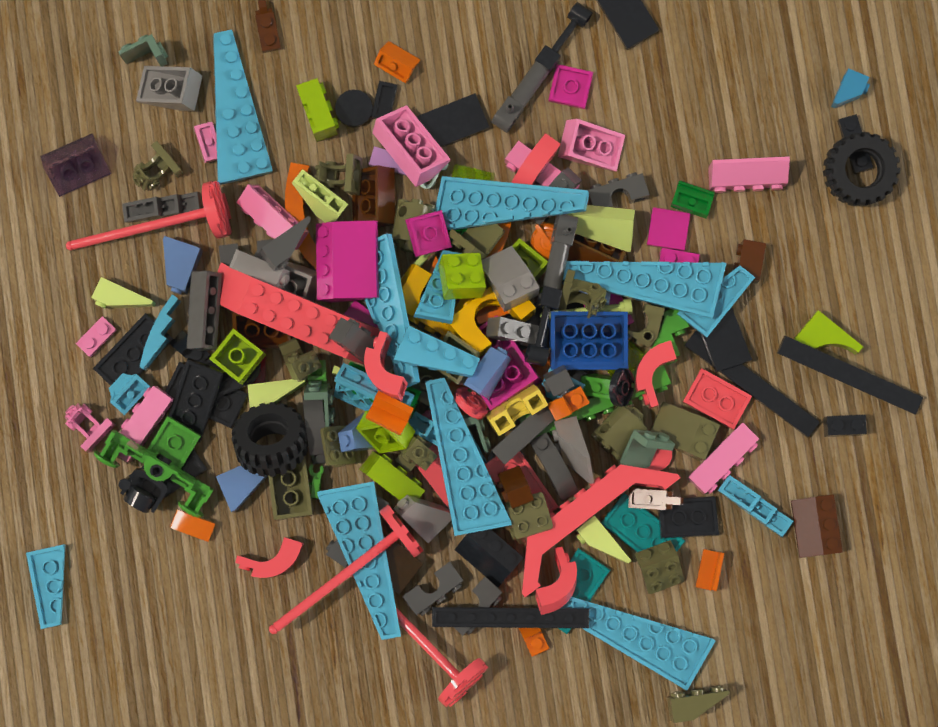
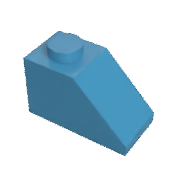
[831,68,870,108]

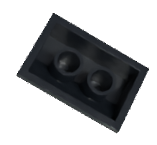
[454,529,524,587]

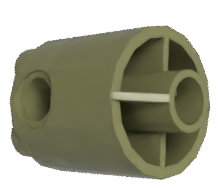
[392,199,436,253]
[590,406,648,461]

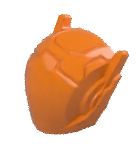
[530,222,554,261]

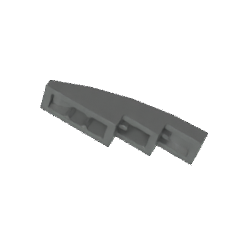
[122,192,202,223]
[492,400,555,465]

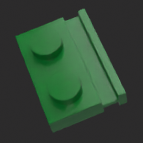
[670,181,715,219]

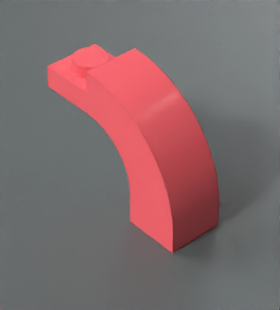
[512,133,561,185]
[364,331,408,401]
[635,340,677,409]
[235,537,304,578]
[535,546,577,615]

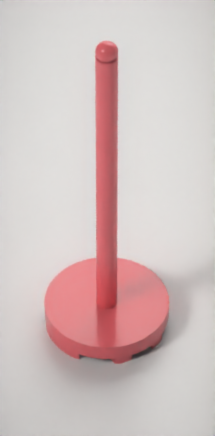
[66,181,232,250]
[269,505,424,634]
[352,575,489,708]

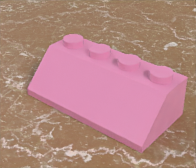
[372,105,451,187]
[708,157,790,193]

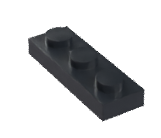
[837,114,873,174]

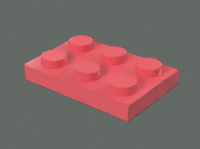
[683,368,752,430]

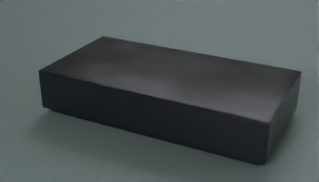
[371,81,398,119]

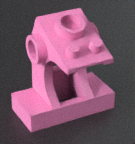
[65,403,116,453]

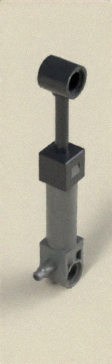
[491,2,593,133]
[525,214,578,367]

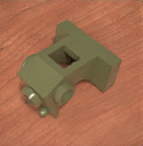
[133,141,183,191]
[315,154,363,195]
[558,269,607,318]
[628,302,665,348]
[278,338,322,382]
[395,434,437,472]

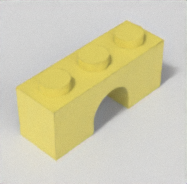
[486,384,548,436]

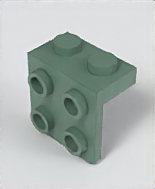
[118,34,169,66]
[304,381,335,427]
[462,414,491,455]
[620,429,675,468]

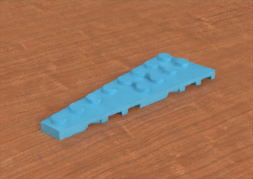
[213,30,273,185]
[435,176,589,230]
[365,233,420,387]
[563,261,726,319]
[425,378,512,536]
[317,481,401,640]
[561,597,715,691]

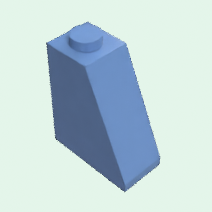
[163,236,203,295]
[464,347,511,399]
[338,412,374,452]
[216,466,268,513]

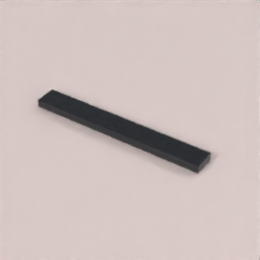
[684,330,820,438]
[777,336,923,415]
[432,607,589,628]

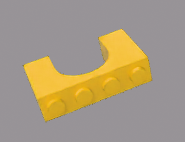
[401,264,473,340]
[447,287,536,358]

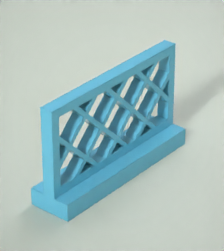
[334,363,414,411]

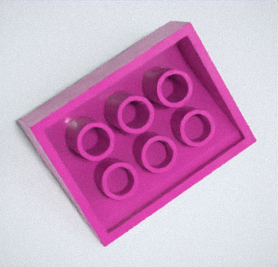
[316,221,379,303]
[478,315,542,411]

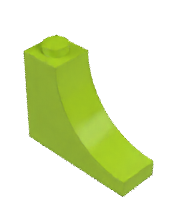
[794,310,863,355]

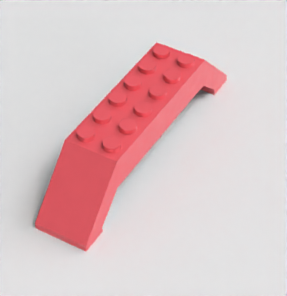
[217,263,380,365]
[521,464,680,598]

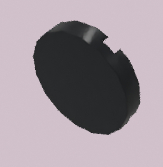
[335,89,373,128]
[609,368,634,407]

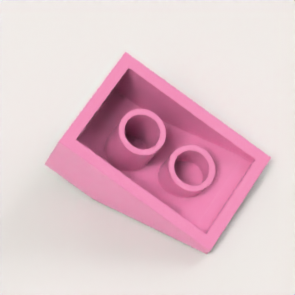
[558,119,625,172]

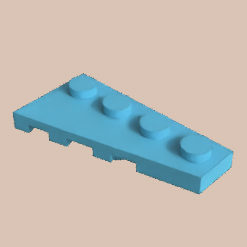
[414,250,462,324]
[677,266,755,338]
[392,326,480,378]
[26,544,65,629]

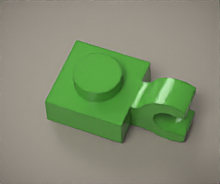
[309,465,324,499]

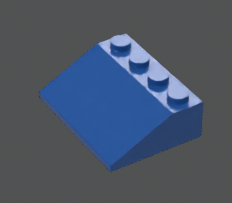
[548,311,628,370]

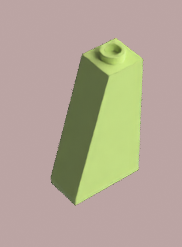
[566,205,635,252]

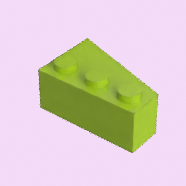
[296,78,339,142]
[359,451,425,501]

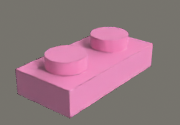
[194,122,217,163]
[76,316,117,358]

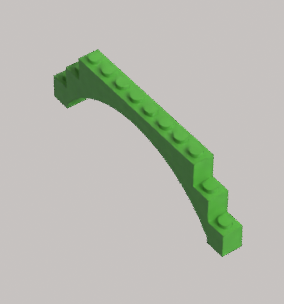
[467,309,689,439]

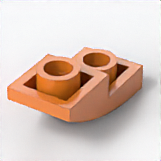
[170,509,215,542]

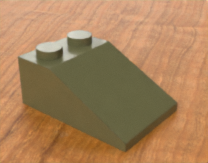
[650,402,720,461]

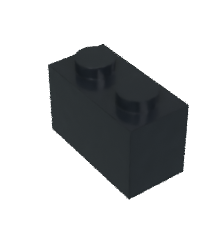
[823,415,867,437]

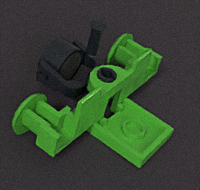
[94,416,214,518]

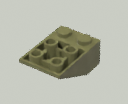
[667,686,730,723]

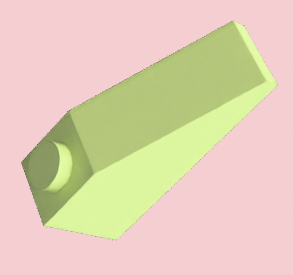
[292,169,348,223]
[91,277,156,309]
[247,379,307,408]
[576,515,631,563]

